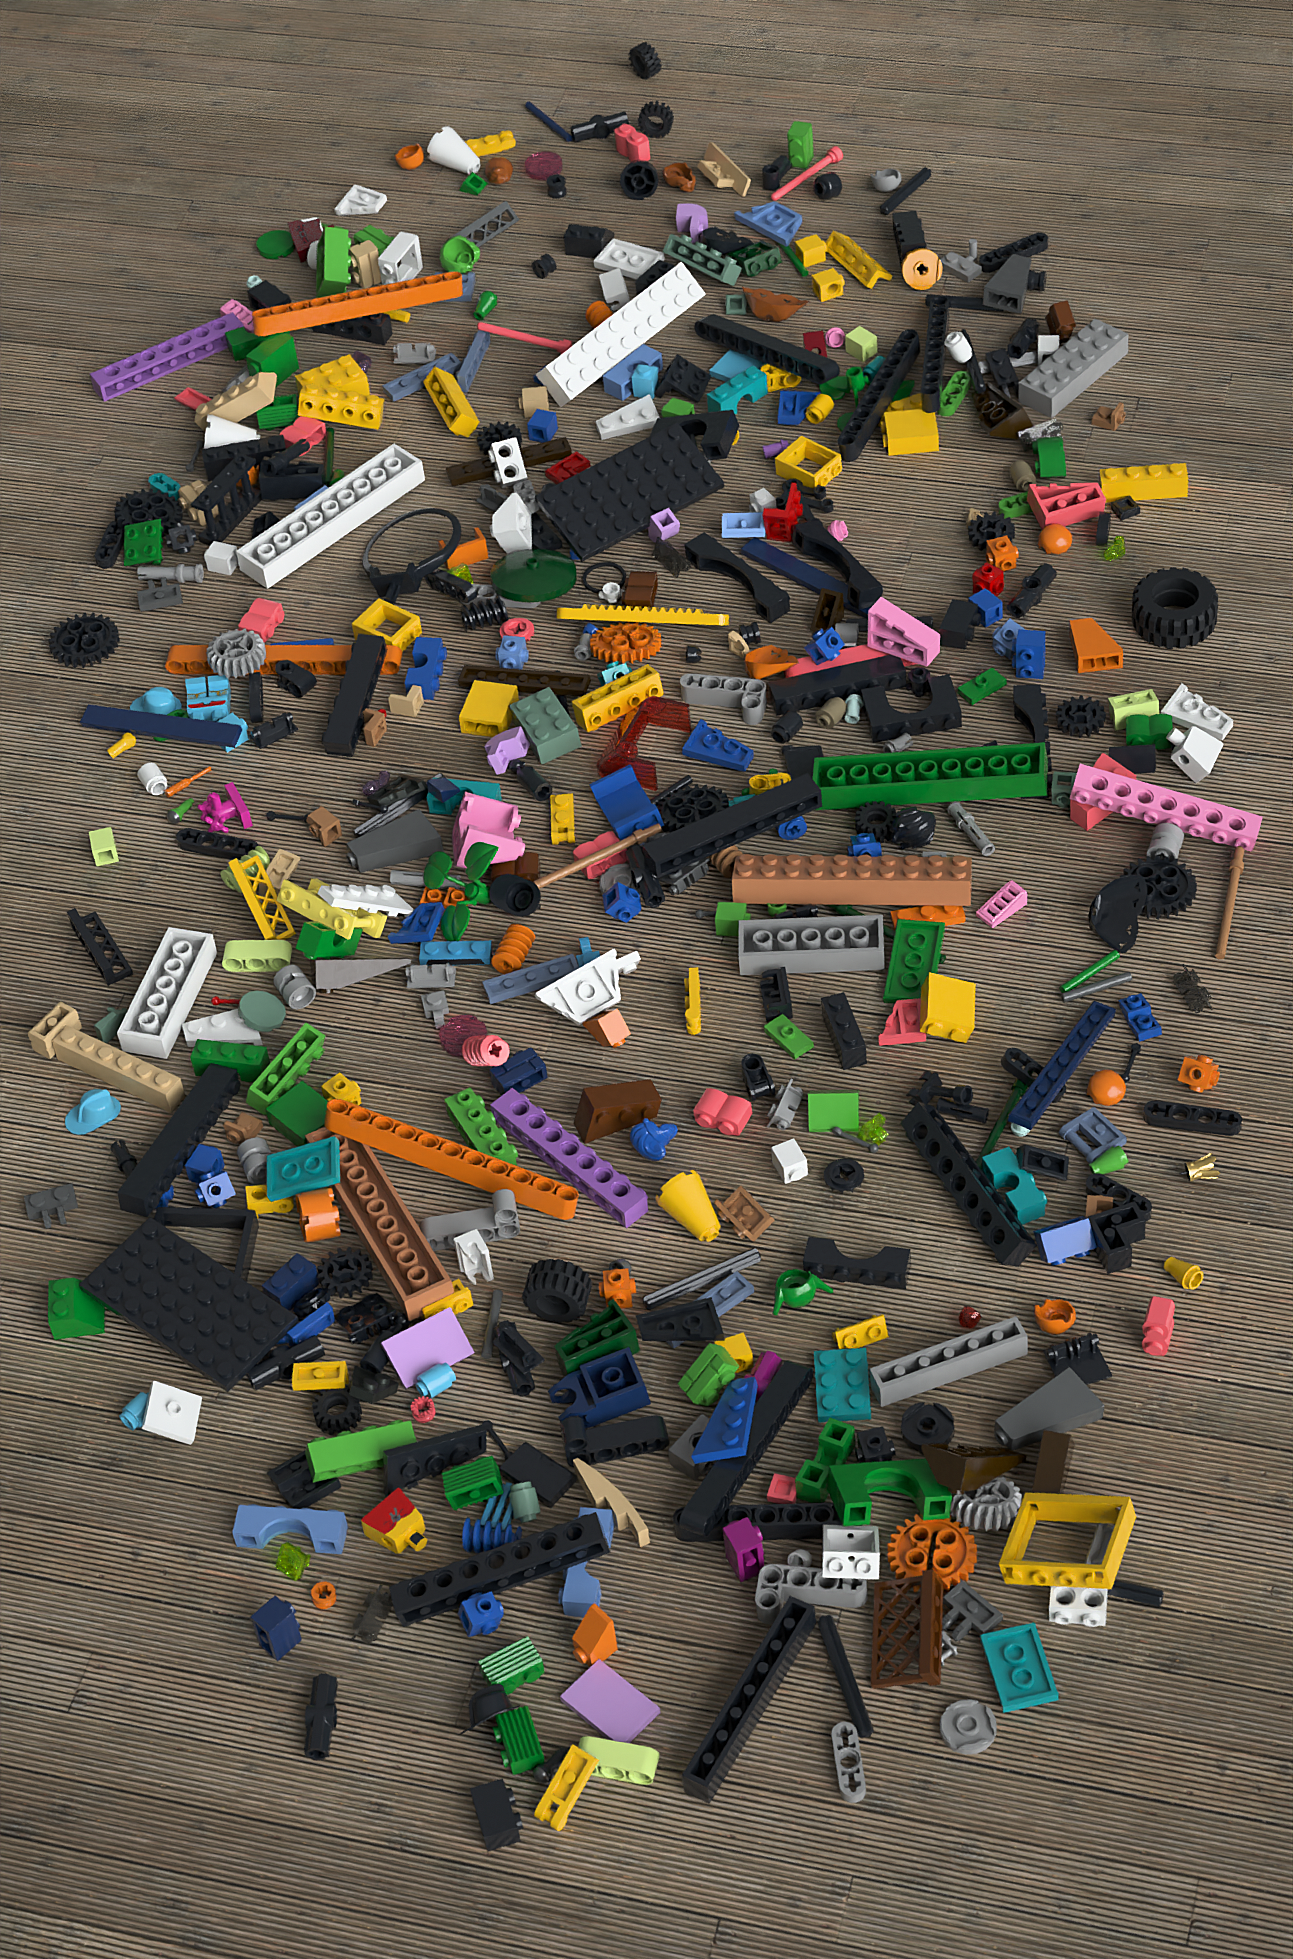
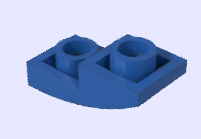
[1118,993,1162,1042]

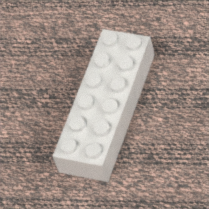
[117,927,217,1059]

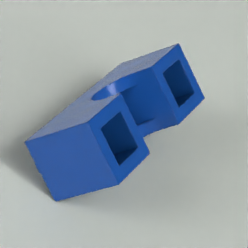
[405,637,447,700]

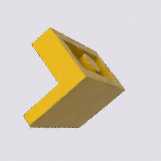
[292,1361,350,1391]

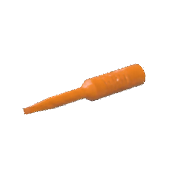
[164,766,211,798]

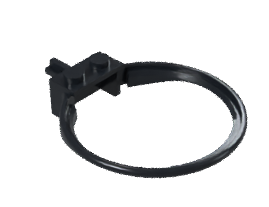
[362,508,462,605]

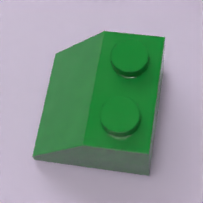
[48,1277,105,1340]

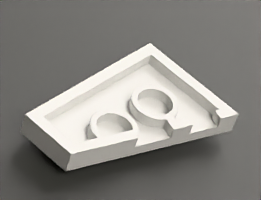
[596,394,660,440]
[1161,684,1233,741]

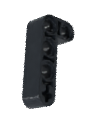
[560,1415,670,1467]

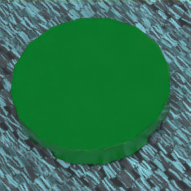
[257,230,295,260]

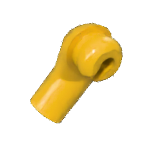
[107,733,136,759]

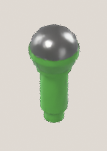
[167,798,194,824]

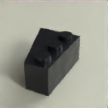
[259,456,327,501]

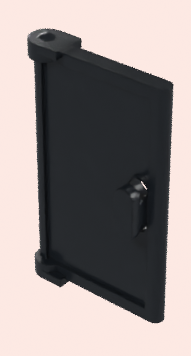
[781,745,824,780]

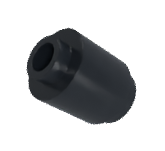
[771,711,803,744]

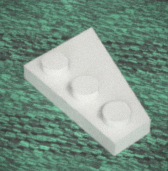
[182,1009,263,1047]

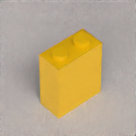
[881,409,939,456]
[459,680,519,737]
[919,972,976,1043]

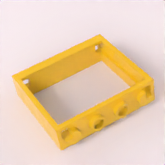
[999,1493,1136,1589]

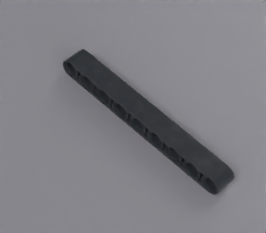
[921,296,949,413]
[694,314,840,384]
[838,329,921,462]
[679,1360,813,1537]

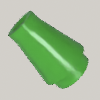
[1089,1145,1129,1174]

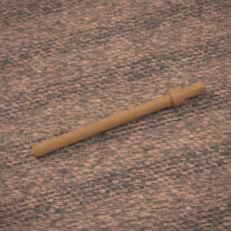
[533,823,662,889]
[1215,846,1245,960]

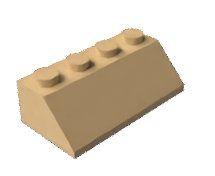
[194,372,277,432]

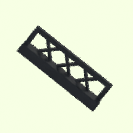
[67,908,133,986]

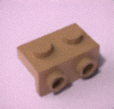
[714,1185,775,1242]

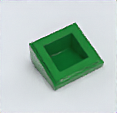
[459,172,488,196]

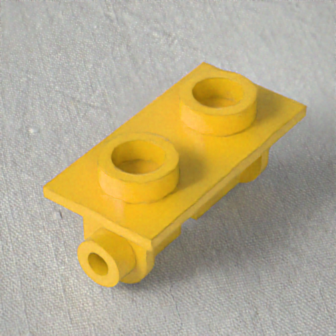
[832,1314,889,1349]

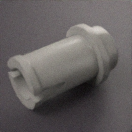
[574,633,592,661]
[883,733,913,753]

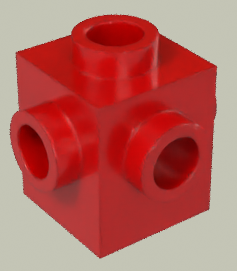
[972,562,1004,597]

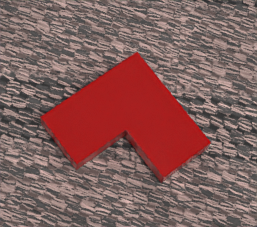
[545,451,591,485]

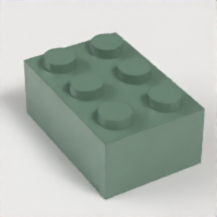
[509,687,582,765]

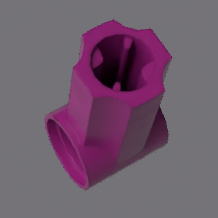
[744,1351,782,1401]

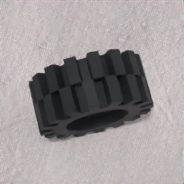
[628,42,662,80]
[638,101,674,138]
[855,801,896,844]
[312,1386,362,1436]

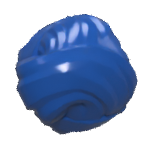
[630,1118,678,1161]

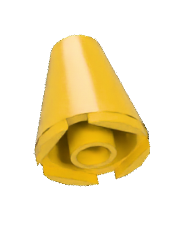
[655,1170,721,1242]

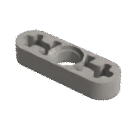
[513,480,540,513]
[831,1722,866,1803]

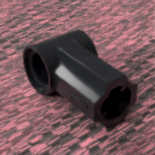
[762,155,792,191]

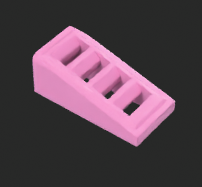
[220,299,254,333]
[976,880,1027,928]

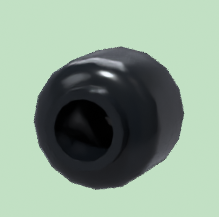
[813,172,842,200]

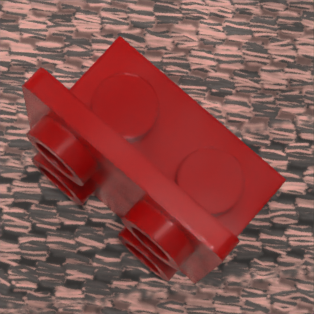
[762,483,803,542]

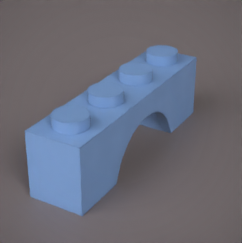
[232,1504,348,1554]
[558,1507,615,1617]

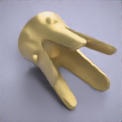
[1180,1153,1220,1182]

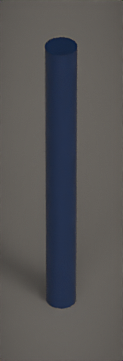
[525,101,573,142]

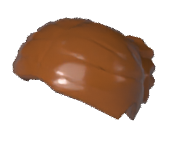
[485,157,513,184]
[662,162,696,193]

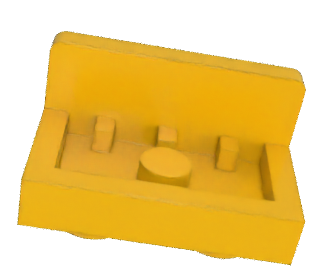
[420,1279,474,1321]

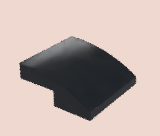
[267,1450,342,1509]

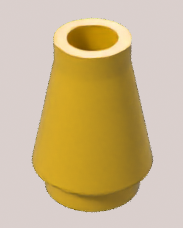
[1164,1257,1203,1290]

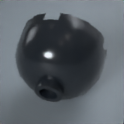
[620,159,659,200]

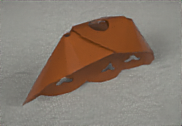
[742,286,810,322]

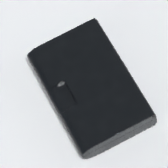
[499,1442,577,1509]

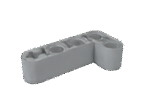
[680,673,767,725]
[420,1189,520,1251]
[755,1564,868,1624]

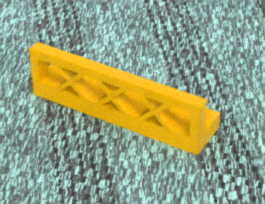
[826,231,893,289]
[228,855,296,940]

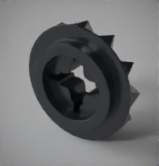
[824,1159,864,1194]
[293,1288,331,1317]

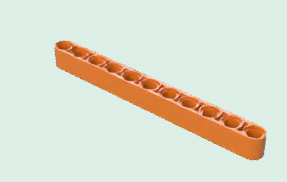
[252,271,463,336]
[165,645,402,675]
[324,1099,579,1220]

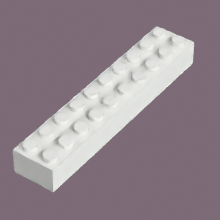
[536,262,706,408]
[236,444,425,589]

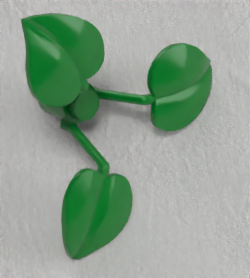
[819,367,915,432]
[423,842,499,941]

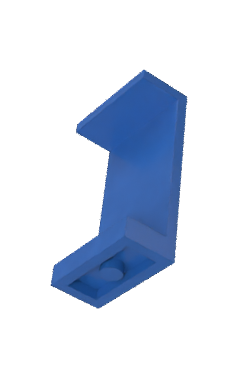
[589,765,664,841]

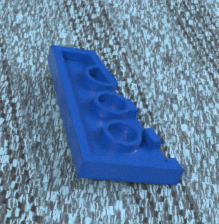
[691,1377,758,1464]

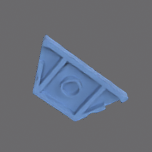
[734,201,802,247]

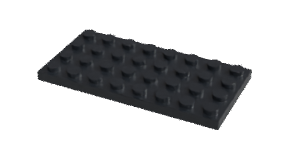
[535,423,724,562]
[79,1217,299,1393]

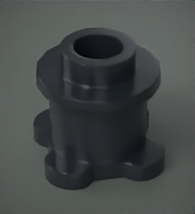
[906,667,931,697]

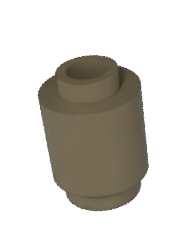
[1010,461,1037,492]
[815,697,847,729]

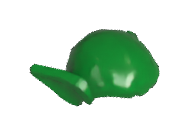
[772,1269,833,1316]

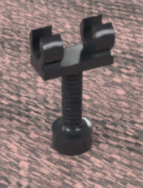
[906,1071,973,1106]

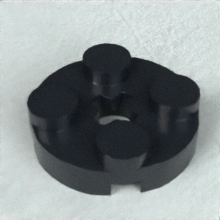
[901,1402,955,1455]

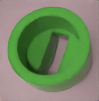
[767,903,787,917]

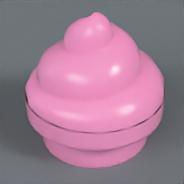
[825,327,845,348]
[827,520,848,542]

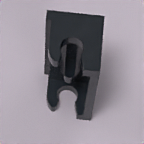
[760,967,793,1022]

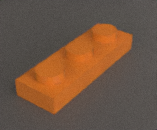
[890,905,966,930]

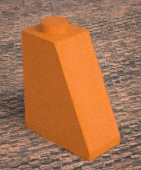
[1069,618,1123,673]

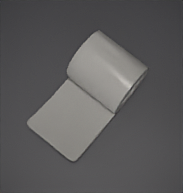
[835,623,859,647]

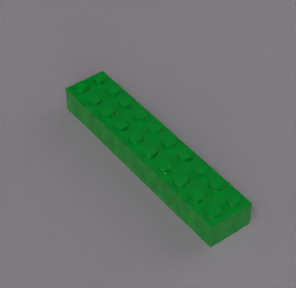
[813,742,1048,810]

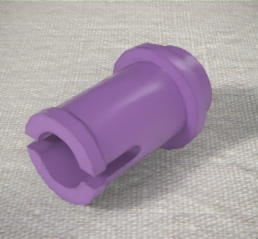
[762,439,789,459]

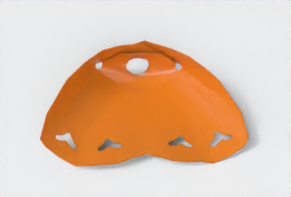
[745,645,799,680]

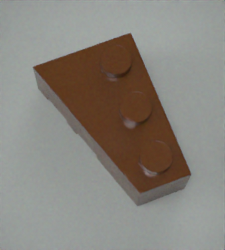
[573,1079,662,1144]

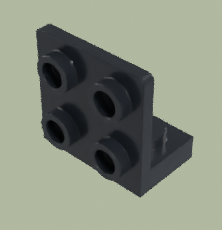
[654,354,711,403]

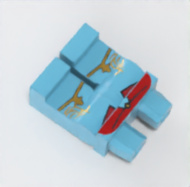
[185,675,231,722]

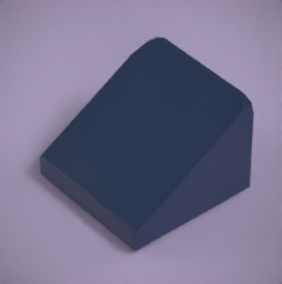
[427,778,460,803]

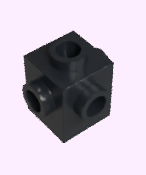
[165,522,197,554]
[855,1426,896,1463]

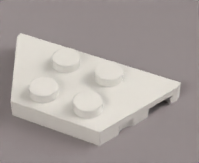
[535,949,621,1025]

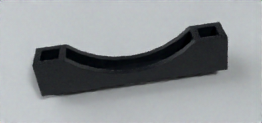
[792,520,883,610]
[684,532,790,624]
[1013,684,1053,799]

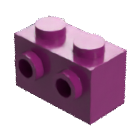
[723,1517,764,1583]

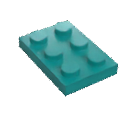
[267,1136,340,1202]
[814,1348,871,1423]
[980,1622,1059,1713]

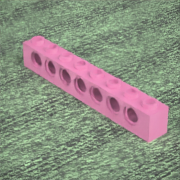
[1069,764,1263,852]

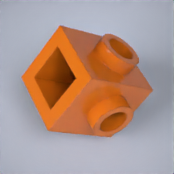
[985,536,1019,571]
[1178,1054,1220,1092]
[599,1268,636,1309]

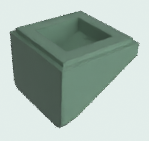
[726,294,747,315]

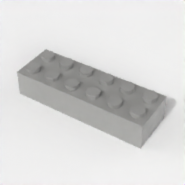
[1019,319,1128,418]
[738,915,885,975]

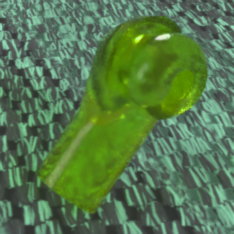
[1103,536,1125,561]

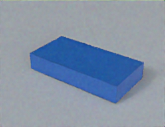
[287,1302,335,1347]

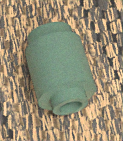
[509,1481,541,1523]

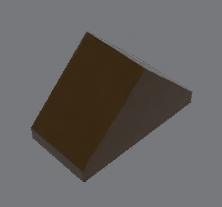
[810,588,844,632]

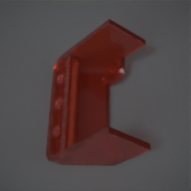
[597,696,692,791]

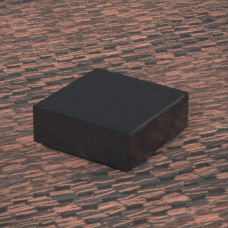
[1111,496,1140,521]

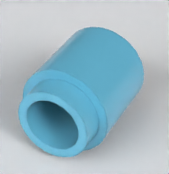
[415,1362,456,1399]
[119,1392,149,1431]

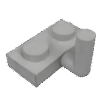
[940,239,982,283]

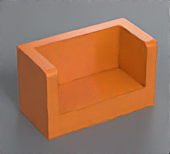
[438,527,488,572]

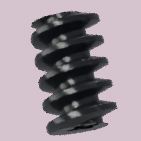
[461,595,509,632]

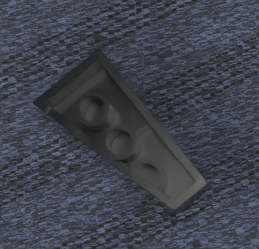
[892,211,927,277]

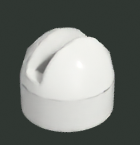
[787,1549,812,1567]

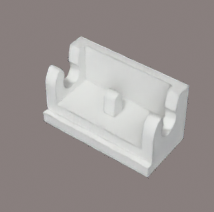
[599,268,630,310]
[453,1229,494,1285]

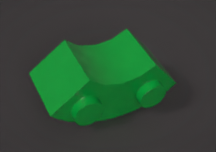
[1032,436,1066,479]

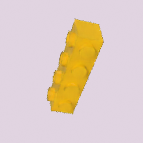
[423,366,480,438]
[298,384,384,430]
[1099,463,1188,503]
[571,664,664,732]

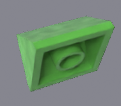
[808,1090,859,1132]

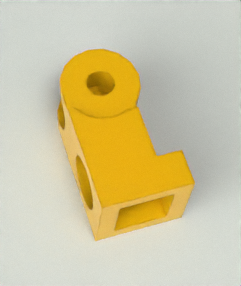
[245,1185,294,1219]

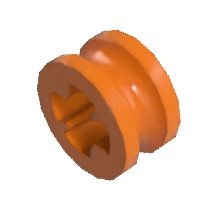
[311,1581,337,1609]

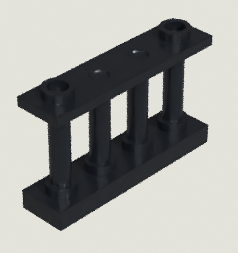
[191,454,262,546]

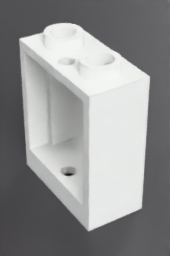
[378,231,423,285]
[822,1525,880,1579]

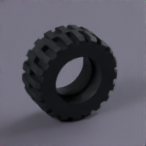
[1132,567,1218,649]

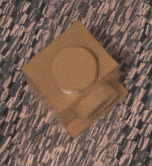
[306,806,342,847]

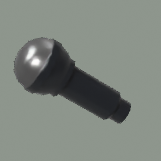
[533,1747,568,1783]

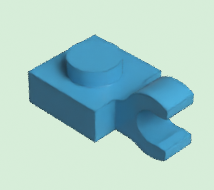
[576,936,600,968]

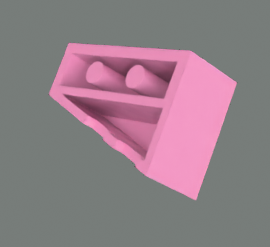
[868,597,940,667]

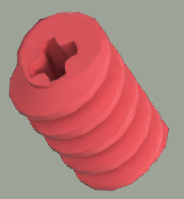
[462,1035,510,1067]

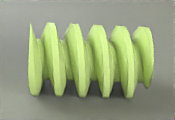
[220,846,271,893]

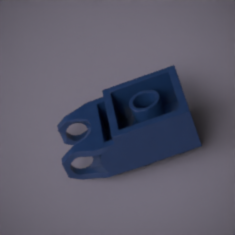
[548,1347,651,1428]

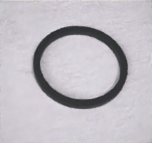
[583,562,626,594]

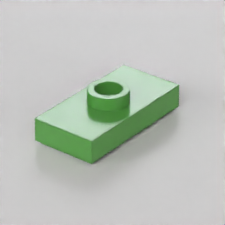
[764,1014,814,1060]

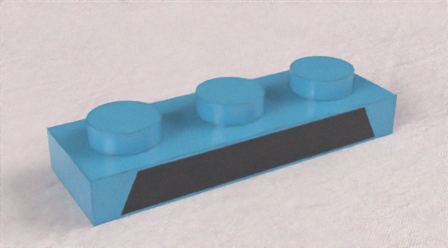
[419,941,492,966]

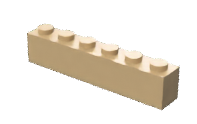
[52,1025,186,1113]

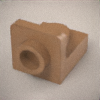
[1092,402,1126,431]
[363,708,387,747]
[223,1112,264,1145]
[1085,1195,1113,1217]

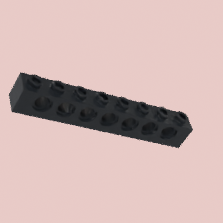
[900,1102,1037,1267]
[389,1512,611,1628]

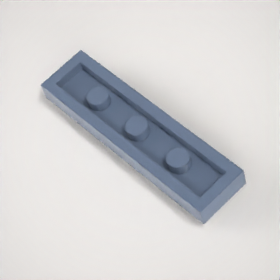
[456,330,491,393]
[382,353,462,402]
[482,954,579,1004]
[666,1271,754,1349]

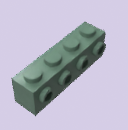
[662,234,742,286]

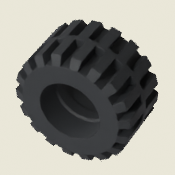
[522,1259,592,1323]

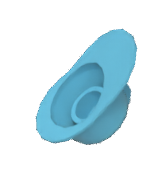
[130,687,182,715]
[65,1089,121,1135]

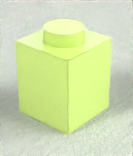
[845,326,878,362]
[89,827,119,866]

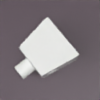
[1166,726,1223,783]

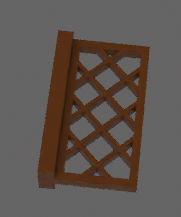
[871,1569,943,1689]

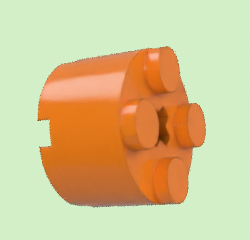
[296,1187,341,1243]

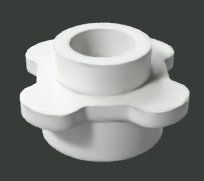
[599,582,625,604]

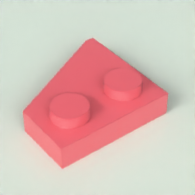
[878,998,926,1046]

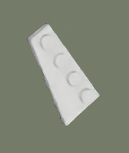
[318,884,414,918]

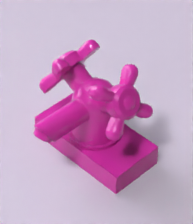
[197,782,253,833]

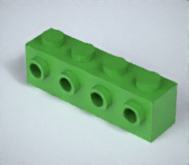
[246,1023,325,1116]
[444,1087,518,1166]
[305,1420,417,1482]

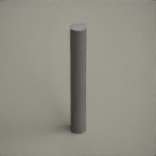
[1061,971,1132,1003]
[481,1290,503,1359]

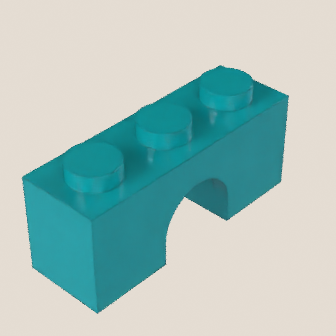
[707,365,768,414]
[427,778,502,815]
[982,1146,1047,1225]

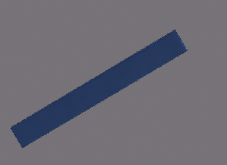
[741,537,871,618]
[80,704,243,748]
[1008,1001,1116,1130]

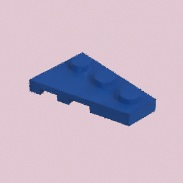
[682,719,754,772]

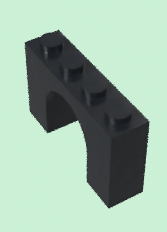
[649,410,739,461]
[861,674,962,743]

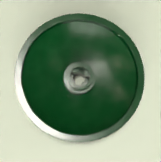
[490,549,577,603]

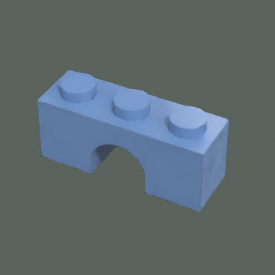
[603,344,663,401]

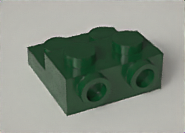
[727,240,782,277]

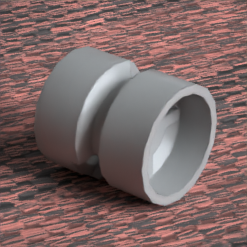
[1147,823,1184,862]
[273,965,316,1010]
[237,1137,271,1185]

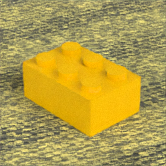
[295,354,370,396]

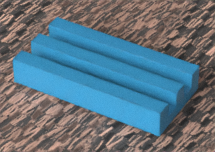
[481,1482,514,1531]

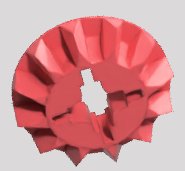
[499,618,534,641]

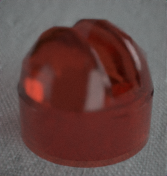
[958,1306,982,1329]

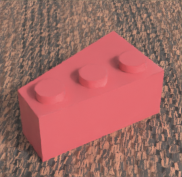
[1027,483,1106,530]
[1070,752,1137,831]

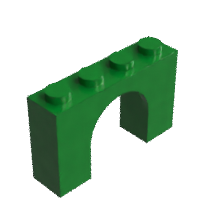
[827,1458,952,1526]

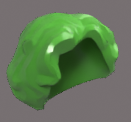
[440,235,480,274]

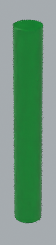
[777,242,809,277]
[1059,950,1120,993]

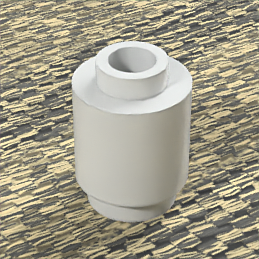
[944,332,972,363]
[137,763,167,795]

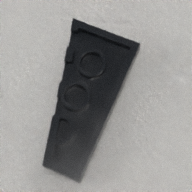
[383,1425,486,1497]

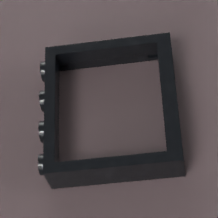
[154,1206,259,1282]

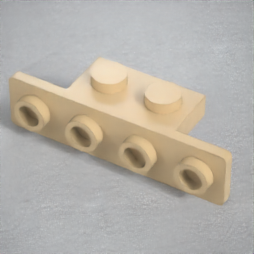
[697,142,751,196]

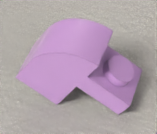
[676,204,708,244]
[647,508,680,543]
[484,726,530,775]

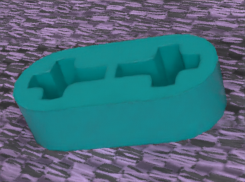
[148,473,181,501]

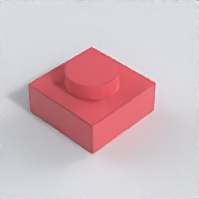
[767,1473,797,1504]

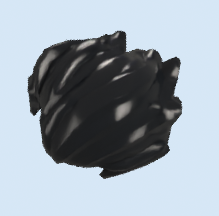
[889,806,936,850]

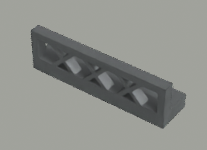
[445,201,519,247]

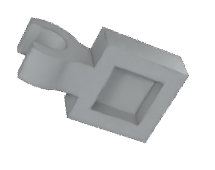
[421,990,449,1029]

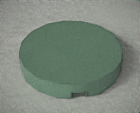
[238,990,286,1032]

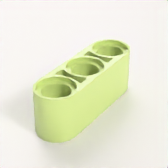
[222,940,292,972]
[578,1736,660,1785]

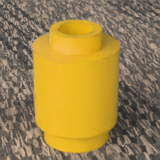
[806,394,834,424]

